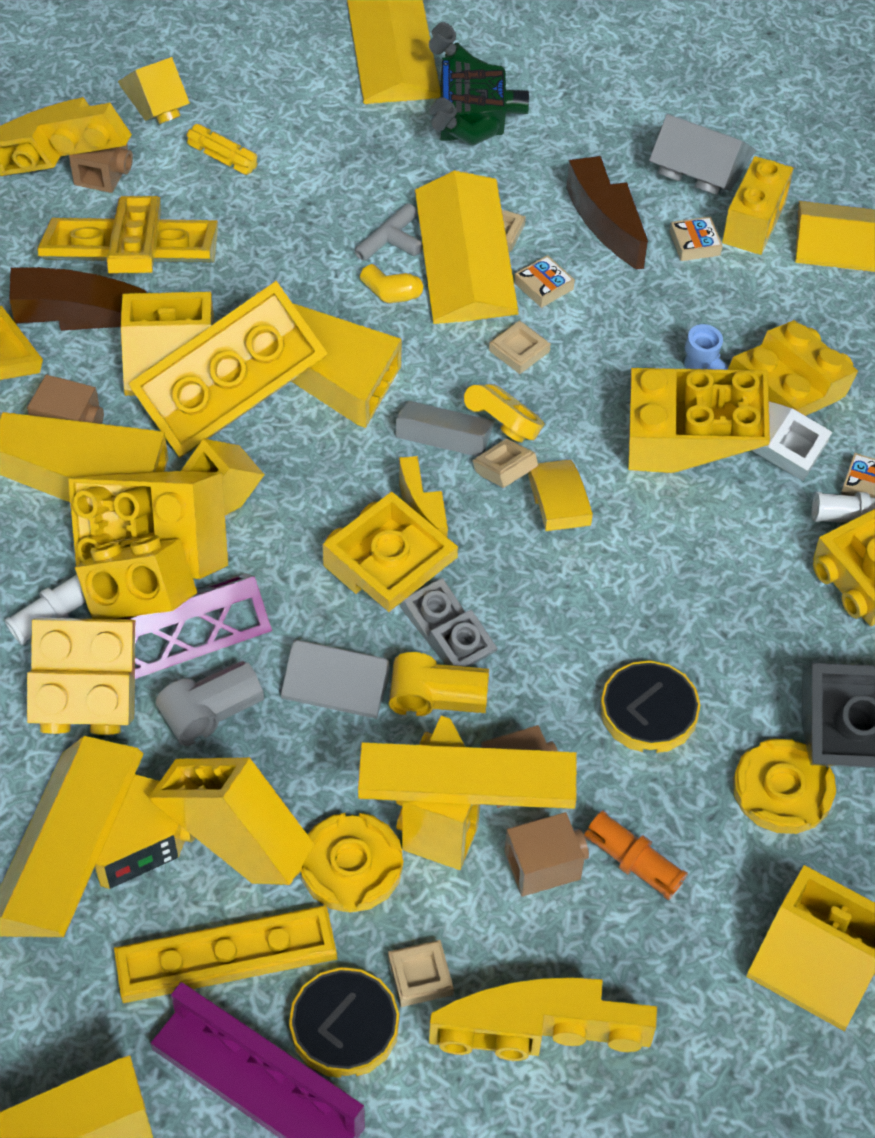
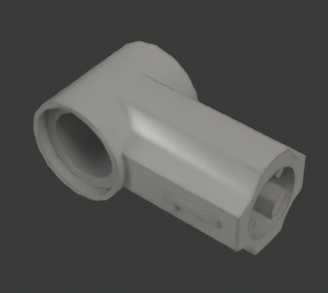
[155,660,264,746]

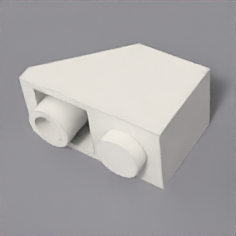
[752,401,832,481]

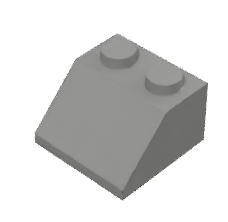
[649,114,756,195]

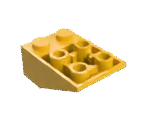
[628,368,770,473]
[68,471,228,579]

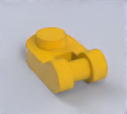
[464,384,545,443]

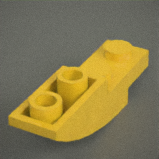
[0,97,132,176]
[429,978,657,1061]

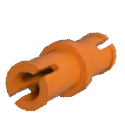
[584,810,688,900]

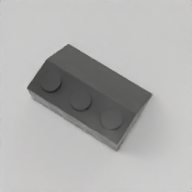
[802,663,875,768]

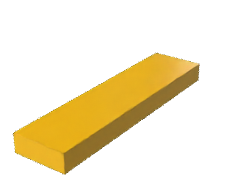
[107,196,161,273]
[358,742,577,809]
[114,905,337,1003]

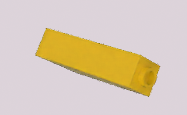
[256,292,402,428]
[0,412,168,502]
[0,1055,154,1138]

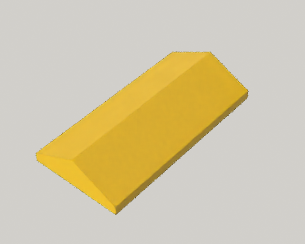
[347,0,440,104]
[415,170,518,324]
[795,201,875,272]
[38,218,218,263]
[128,281,328,458]
[0,736,144,937]

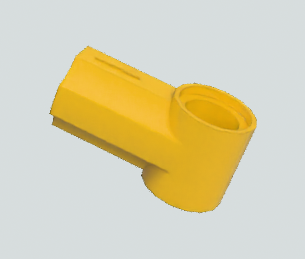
[389,652,489,716]

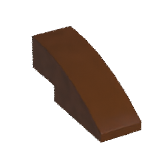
[566,156,648,270]
[9,267,147,331]

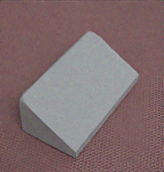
[396,401,494,457]
[281,640,389,719]

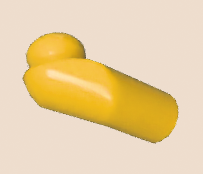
[360,264,423,303]

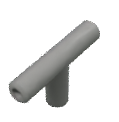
[355,203,423,261]

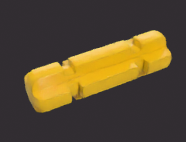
[187,124,258,175]

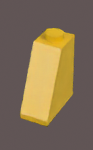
[148,757,315,885]

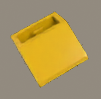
[121,292,215,396]
[396,715,480,870]
[746,865,875,1032]

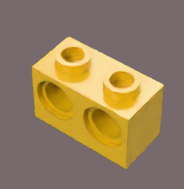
[722,156,794,255]
[75,535,197,619]

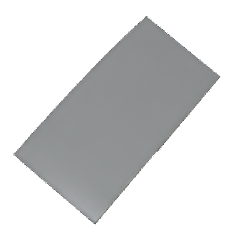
[400,578,498,667]

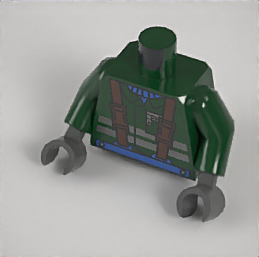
[429,22,529,146]

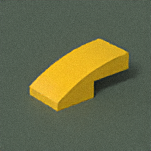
[399,456,448,537]
[528,459,593,531]

